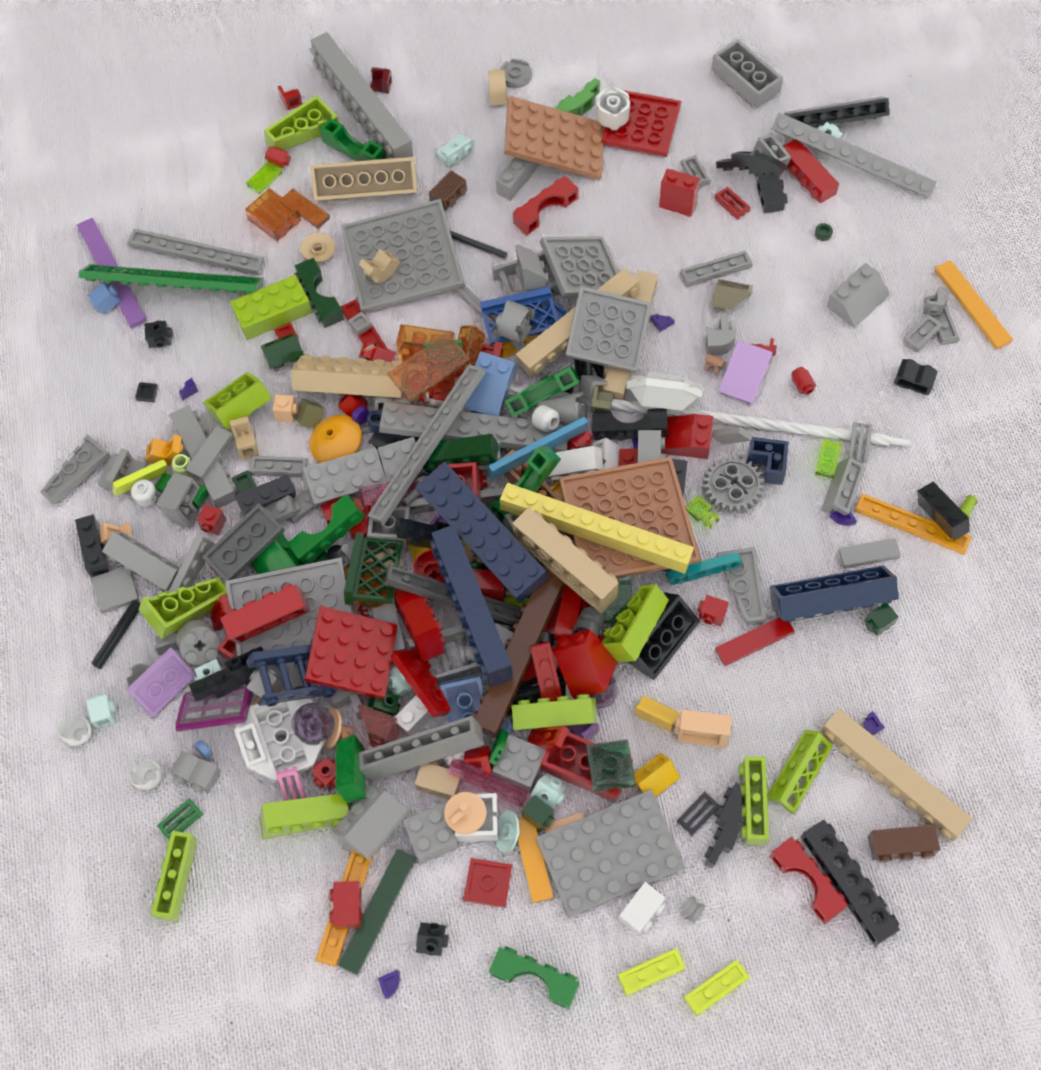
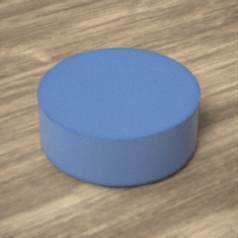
[193,740,212,760]

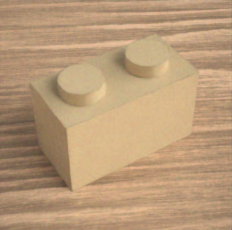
[414,761,463,800]

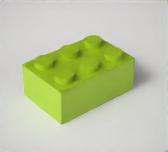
[202,371,271,430]

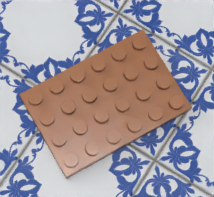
[504,95,604,180]

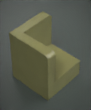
[591,386,613,413]
[295,399,324,428]

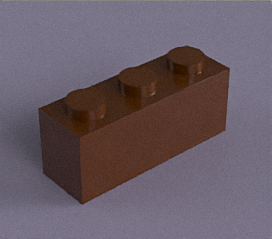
[868,825,940,863]

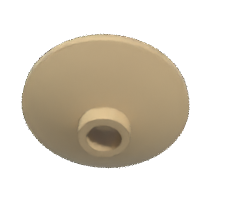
[300,233,335,263]

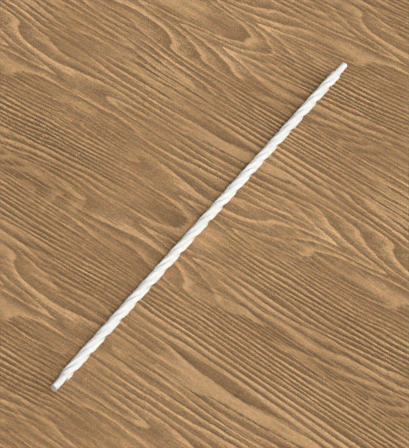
[408,372,910,447]

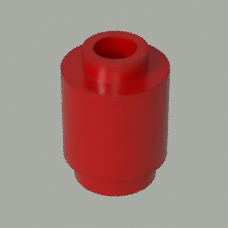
[264,146,291,168]
[791,367,816,395]
[567,429,593,450]

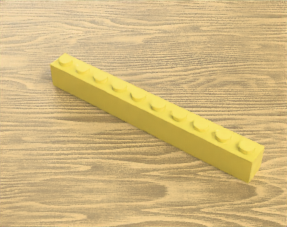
[500,483,694,574]

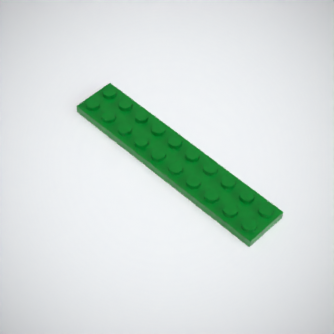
[79,264,264,294]

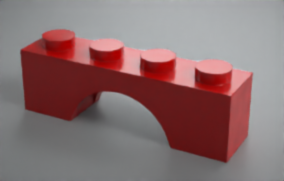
[513,176,579,236]
[769,836,848,925]

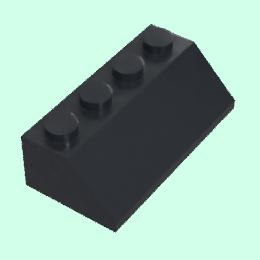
[628,592,700,680]

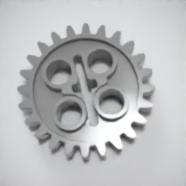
[703,456,765,514]

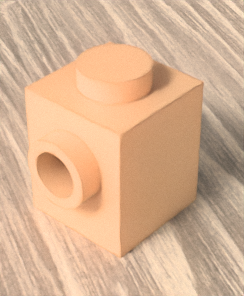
[272,394,298,423]

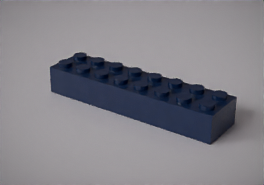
[416,461,550,603]
[430,525,513,688]

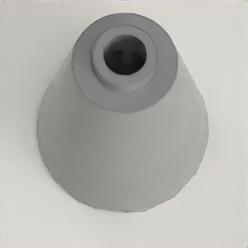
[535,392,587,426]

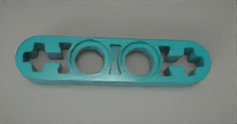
[666,553,742,585]

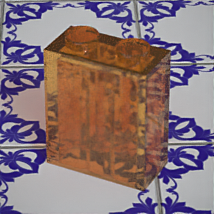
[245,188,301,241]

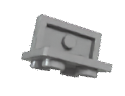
[98,448,147,496]

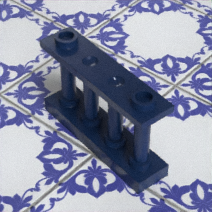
[246,644,338,707]

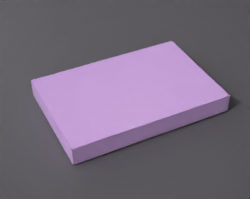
[718,340,773,404]
[126,647,197,718]

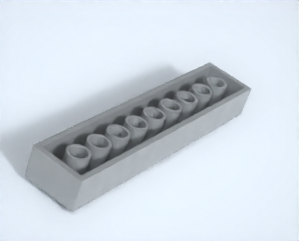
[310,32,413,159]

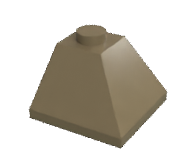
[712,279,753,311]

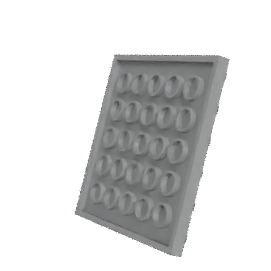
[341,199,465,313]
[225,558,352,697]

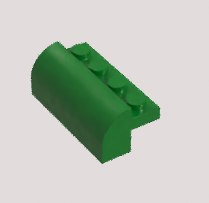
[251,534,306,574]

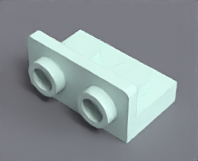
[435,134,474,168]

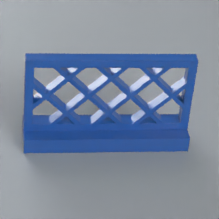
[480,286,558,345]

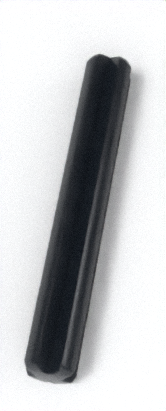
[91,600,140,669]

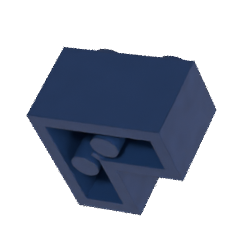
[747,437,789,485]

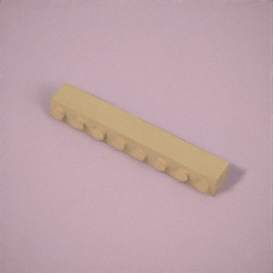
[515,268,640,377]
[599,270,658,400]
[821,708,973,842]

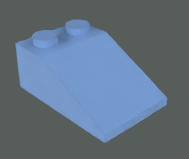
[463,351,517,416]
[440,673,489,738]

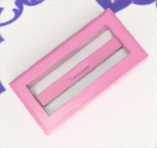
[276,766,306,801]

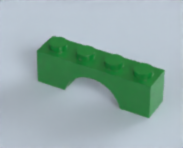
[320,118,386,161]
[504,365,580,417]
[494,447,561,516]
[288,494,366,564]
[489,946,580,1010]

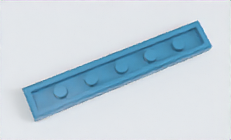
[487,417,588,480]

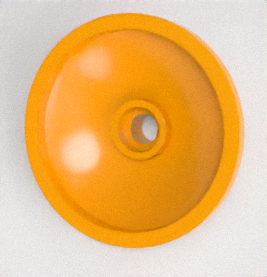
[309,415,363,463]

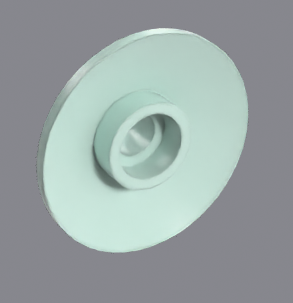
[496,810,520,853]

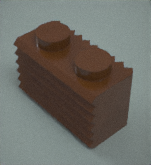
[428,170,467,211]

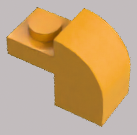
[145,435,183,466]

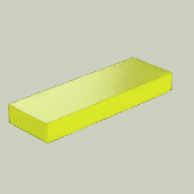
[113,460,167,496]
[617,948,686,996]
[684,959,750,1017]

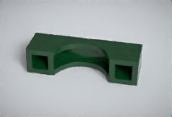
[294,257,344,328]

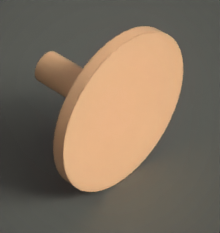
[321,708,354,749]
[444,792,486,834]

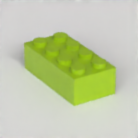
[230,275,312,340]

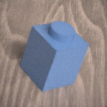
[88,282,121,314]

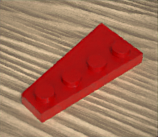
[390,649,451,717]

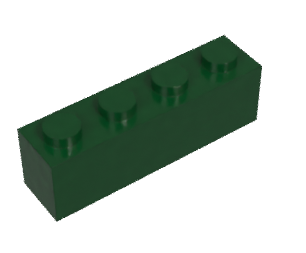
[423,434,499,473]

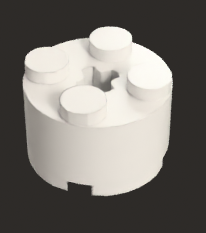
[596,88,630,130]

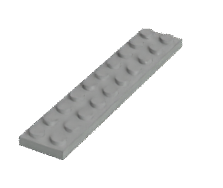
[379,402,567,453]

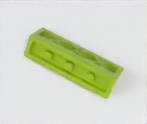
[767,730,833,814]

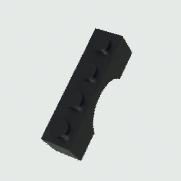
[592,408,669,440]

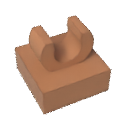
[704,354,726,375]

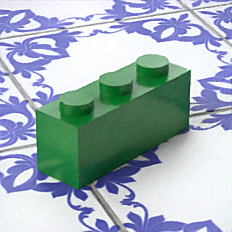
[336,735,366,803]

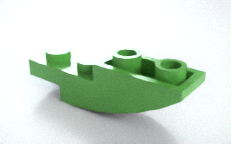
[555,78,600,116]

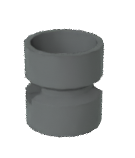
[572,607,605,638]

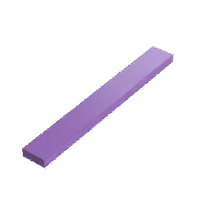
[77,218,147,328]

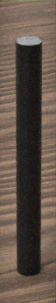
[450,231,508,259]

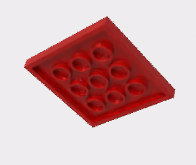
[601,90,682,157]
[304,606,398,699]

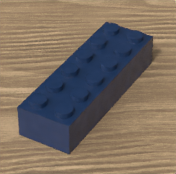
[769,565,899,622]

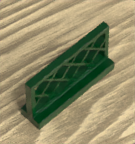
[344,532,403,605]

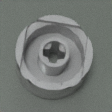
[496,300,534,343]
[175,619,220,665]

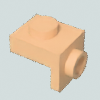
[99,523,132,544]

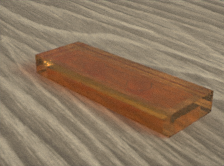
[281,188,330,229]

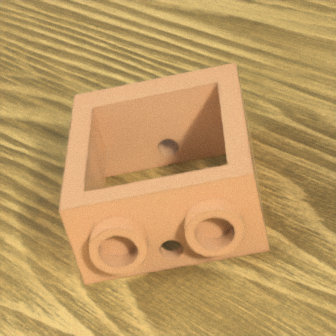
[674,709,732,748]

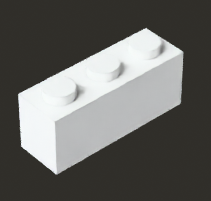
[548,446,603,482]

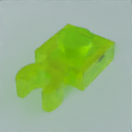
[686,495,719,529]

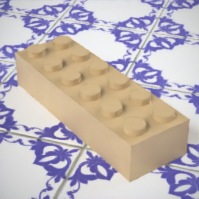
[310,156,418,200]
[291,355,408,398]
[512,507,619,614]

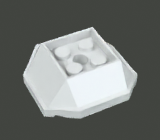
[626,371,702,411]
[234,699,326,782]

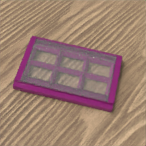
[175,684,253,731]

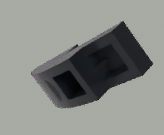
[716,151,788,176]
[395,517,462,548]
[189,646,263,702]
[704,783,742,868]

